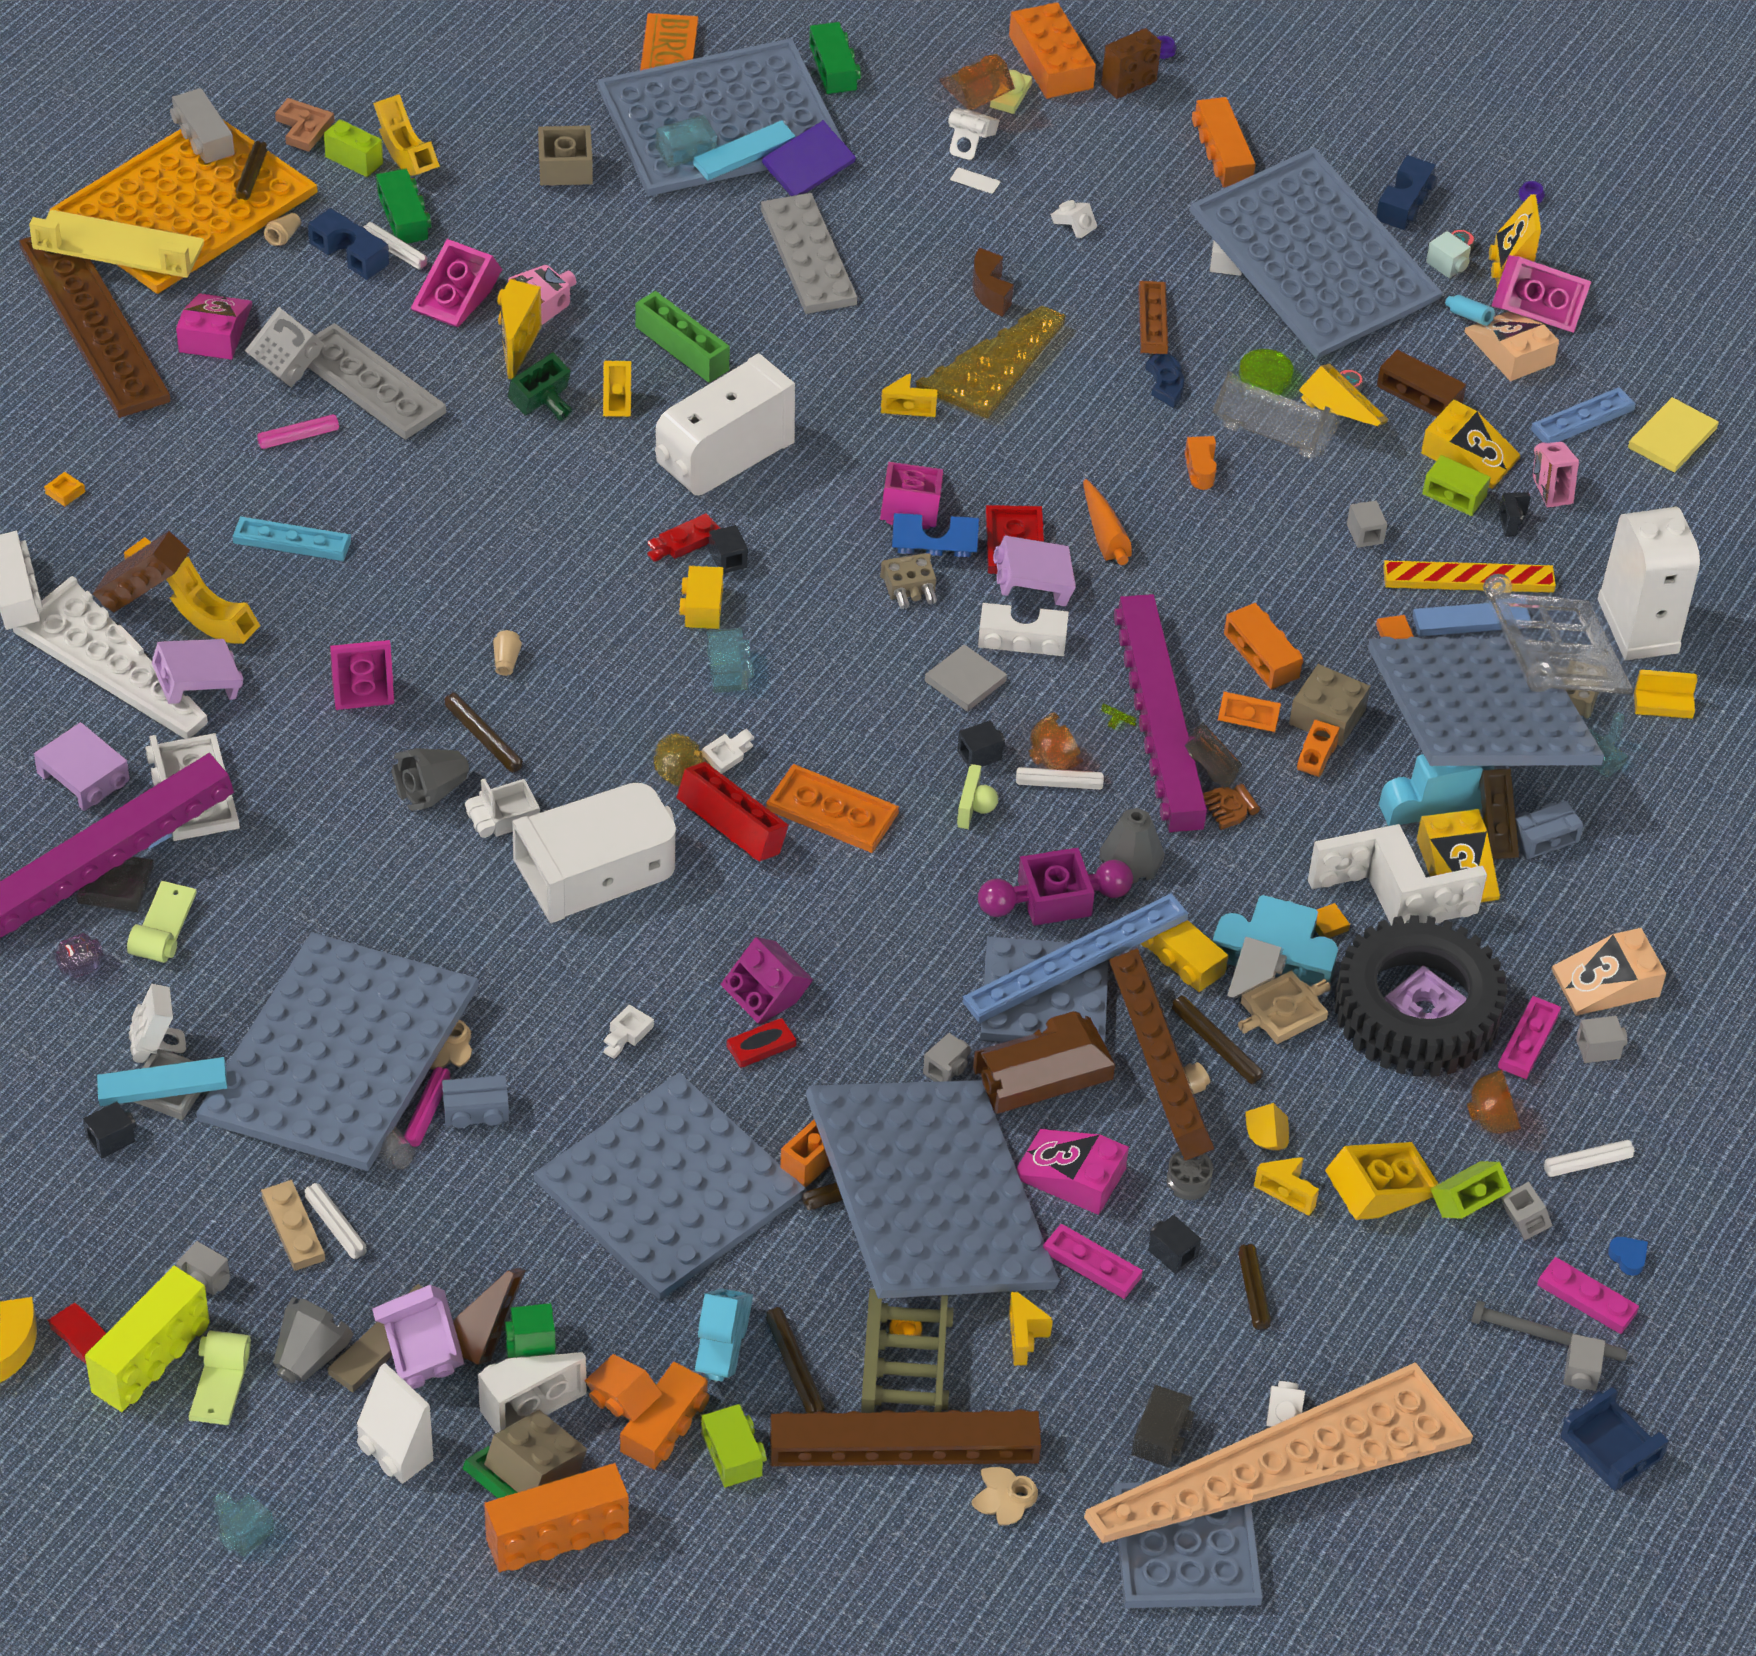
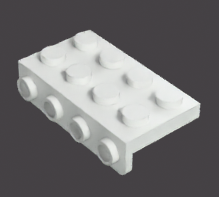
[145,733,239,841]

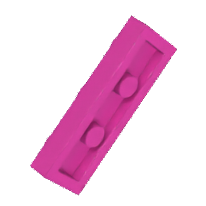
[1498,996,1561,1080]
[1043,1224,1143,1300]
[1537,1257,1639,1334]

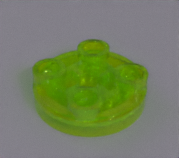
[1239,349,1294,396]

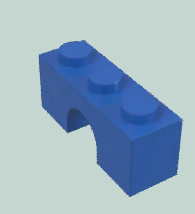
[892,513,979,557]

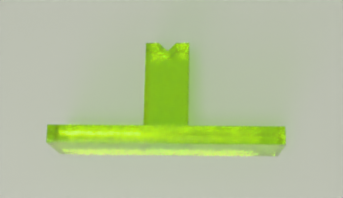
[1102,703,1137,730]

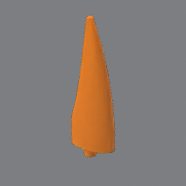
[1083,479,1132,565]

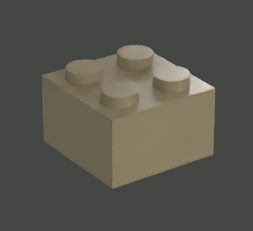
[538,125,593,186]
[1289,664,1370,746]
[484,1409,587,1492]

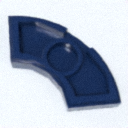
[1145,352,1184,408]

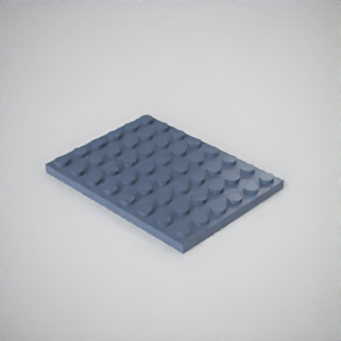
[597,38,844,196]
[1189,147,1442,359]
[1368,637,1604,766]
[196,932,479,1171]
[806,1080,1059,1299]

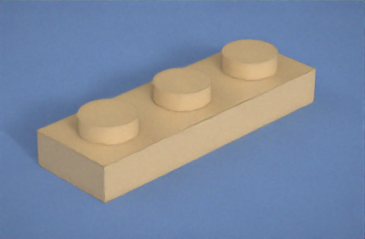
[261,1180,325,1271]

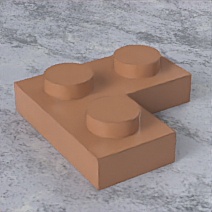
[275,98,334,152]

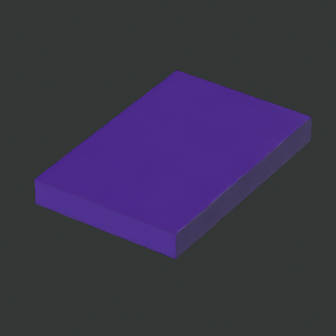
[762,120,856,196]

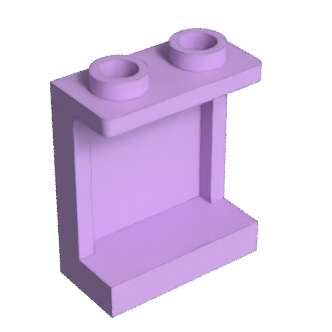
[993,536,1076,606]
[152,639,243,704]
[34,722,130,811]
[372,1285,464,1389]

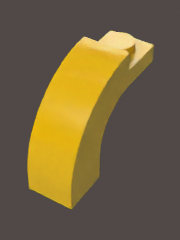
[373,94,440,176]
[166,557,261,644]
[0,1297,37,1383]

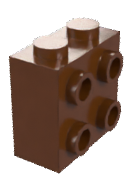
[1101,28,1161,99]

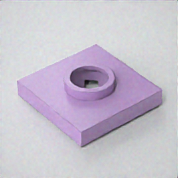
[1384,966,1467,1019]

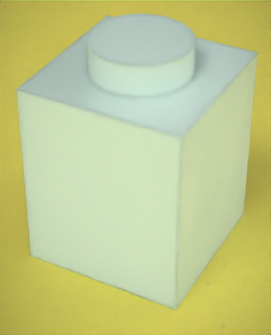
[1426,231,1471,279]

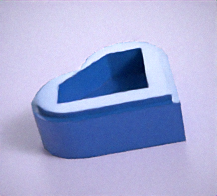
[1608,1237,1648,1276]

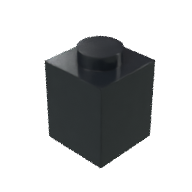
[709,525,748,574]
[957,720,1005,768]
[83,1101,137,1159]
[1148,1215,1201,1275]

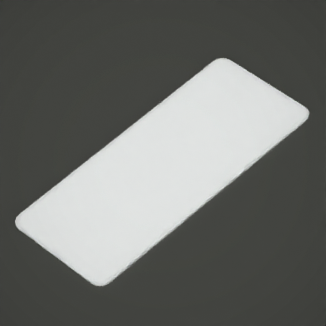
[950,168,1000,194]

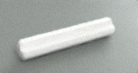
[364,222,428,270]
[1016,767,1104,790]
[1544,1140,1635,1177]
[305,1183,367,1259]

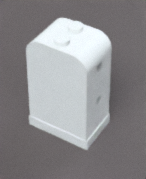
[655,353,795,495]
[1598,507,1700,661]
[512,783,676,924]

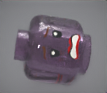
[54,933,104,978]

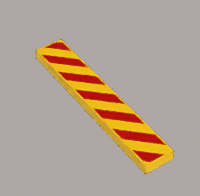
[1383,560,1556,593]

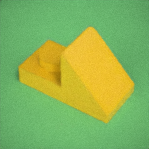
[603,361,631,417]
[881,374,937,417]
[1254,1157,1319,1216]
[1009,1292,1053,1366]

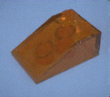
[939,53,1015,110]

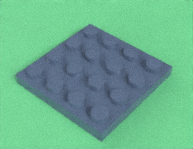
[980,936,1108,1044]
[1113,1482,1262,1608]

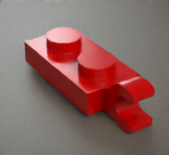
[647,513,720,562]

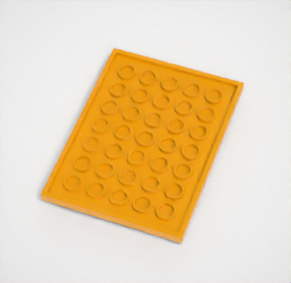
[50,120,318,294]

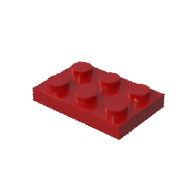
[985,505,1044,574]

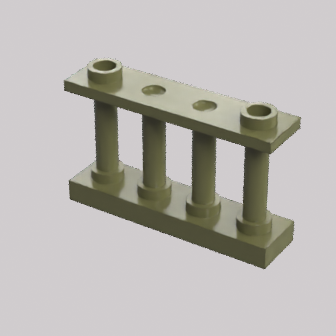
[861,1288,954,1413]

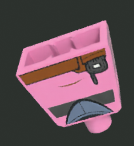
[508,265,576,325]
[1533,442,1579,508]

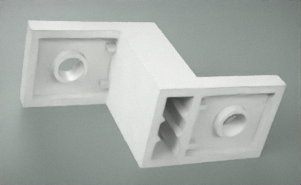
[1308,824,1487,926]

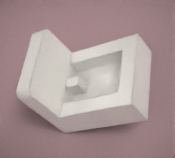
[1051,200,1097,238]
[1266,1381,1305,1427]

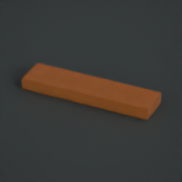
[1138,281,1168,354]

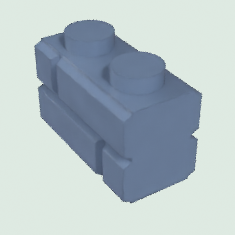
[1515,801,1583,859]
[442,1075,509,1128]

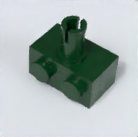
[507,352,572,421]

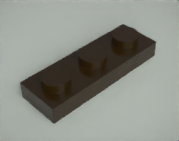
[1480,769,1519,860]

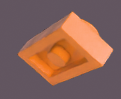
[1218,691,1281,732]

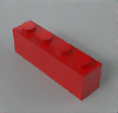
[676,762,789,862]

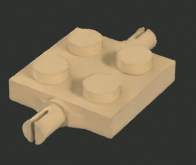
[1238,970,1331,1044]

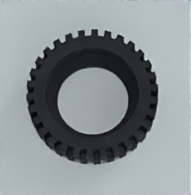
[1334,915,1507,1077]

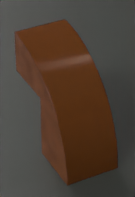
[973,247,1013,317]

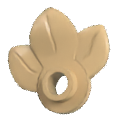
[430,1020,472,1070]
[971,1467,1038,1525]

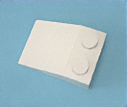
[478,1352,587,1433]
[357,1363,433,1484]

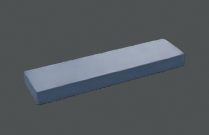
[1531,387,1636,443]
[1412,600,1531,636]

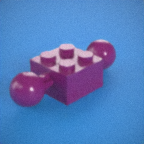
[978,847,1133,926]

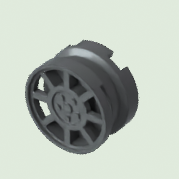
[1166,1151,1213,1200]

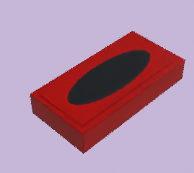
[726,1018,796,1068]

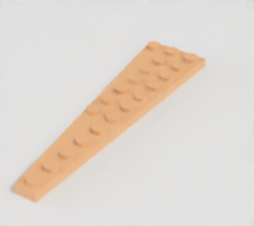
[1084,1362,1473,1543]

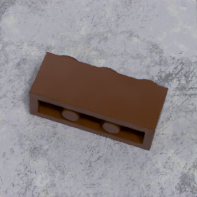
[1376,349,1467,417]

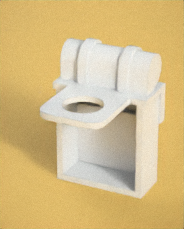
[948,108,1000,160]
[465,779,540,838]
[129,984,186,1063]

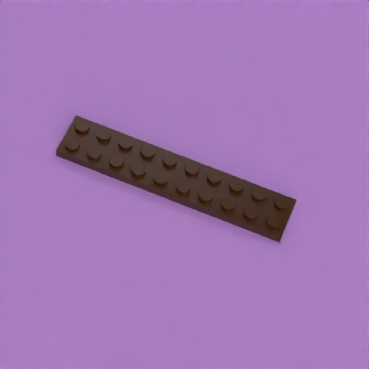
[19,237,171,418]

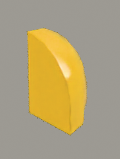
[1246,1103,1289,1150]

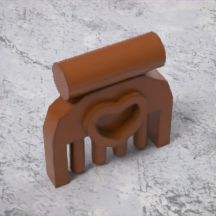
[1203,784,1260,830]

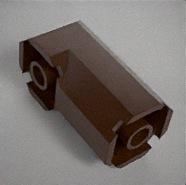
[973,1011,1115,1114]

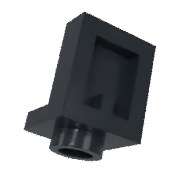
[1498,492,1531,537]

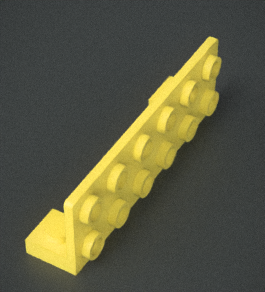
[29,210,204,278]

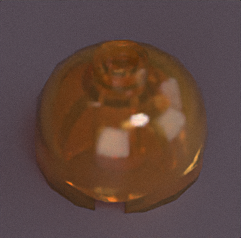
[1028,712,1083,770]
[1466,1070,1521,1134]

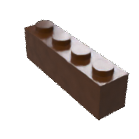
[93,531,190,613]

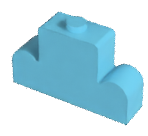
[1379,754,1495,826]
[1212,895,1338,986]
[695,1288,754,1381]

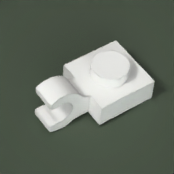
[702,729,754,774]
[603,1005,654,1059]

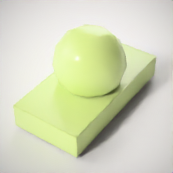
[990,70,1032,114]
[957,764,998,829]

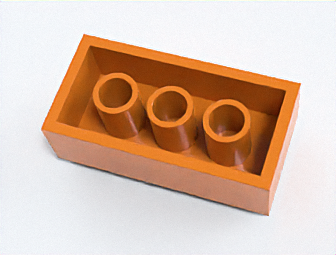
[1009,2,1096,99]
[484,1463,629,1572]

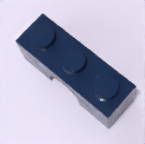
[1376,155,1438,230]
[308,208,389,280]

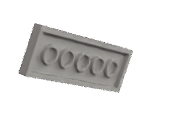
[761,193,857,314]
[308,323,446,440]

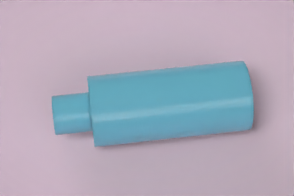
[1445,295,1495,326]

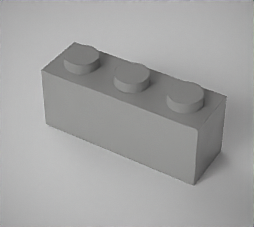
[170,88,234,164]

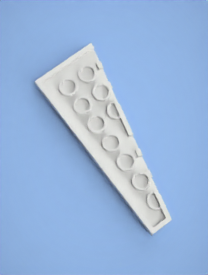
[13,576,208,739]

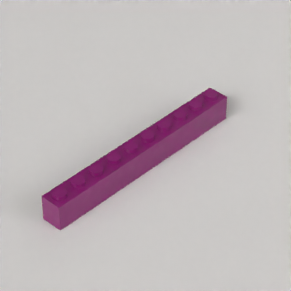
[1114,594,1207,832]
[0,752,235,938]

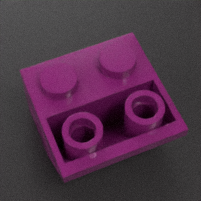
[720,937,813,1024]

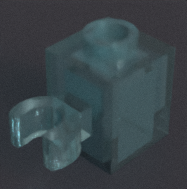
[212,1491,274,1557]

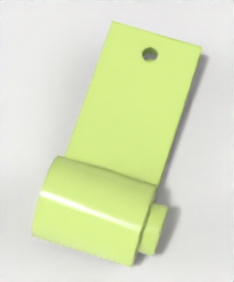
[127,881,197,963]
[189,1330,251,1425]

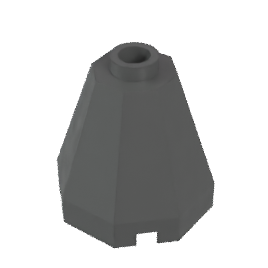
[391,748,469,811]
[1099,808,1165,883]
[273,1297,354,1384]

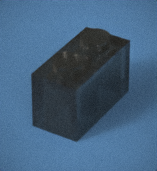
[1131,1385,1196,1468]

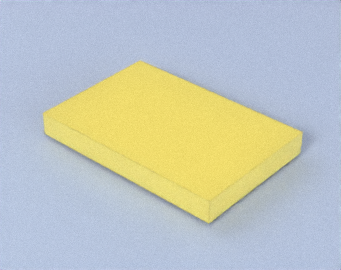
[1628,397,1719,473]

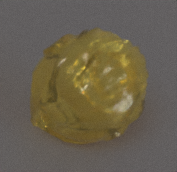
[653,732,703,787]

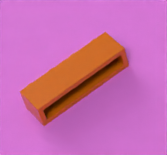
[1192,97,1256,187]

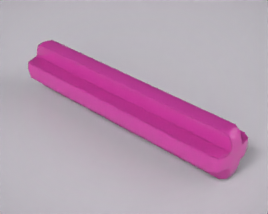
[257,414,339,449]
[404,1067,450,1147]

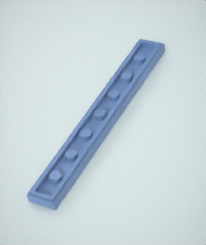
[963,893,1188,1024]

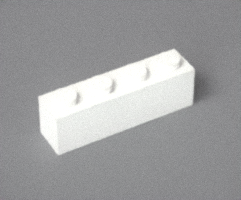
[0,530,43,630]

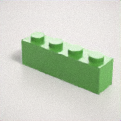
[635,291,730,383]

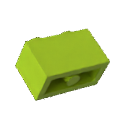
[324,119,383,177]
[1422,455,1491,516]
[1430,1161,1512,1219]
[701,1404,767,1488]

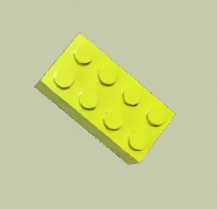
[85,1266,210,1412]

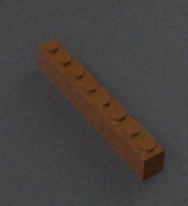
[1109,948,1215,1161]
[770,1409,1041,1466]

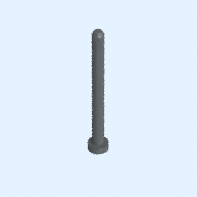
[1471,1300,1628,1361]

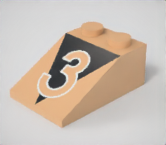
[1464,312,1559,381]
[1552,928,1666,1016]

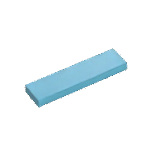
[693,120,796,181]
[233,516,351,561]
[97,1057,227,1106]

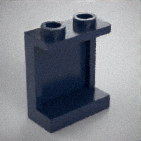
[1560,1387,1669,1492]

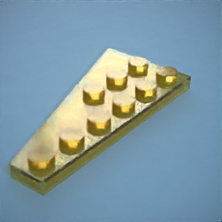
[916,306,1066,419]

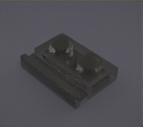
[1185,722,1242,789]

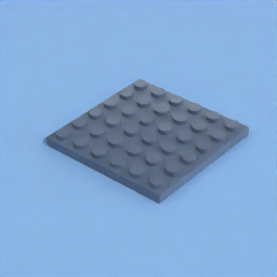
[534,1072,806,1300]

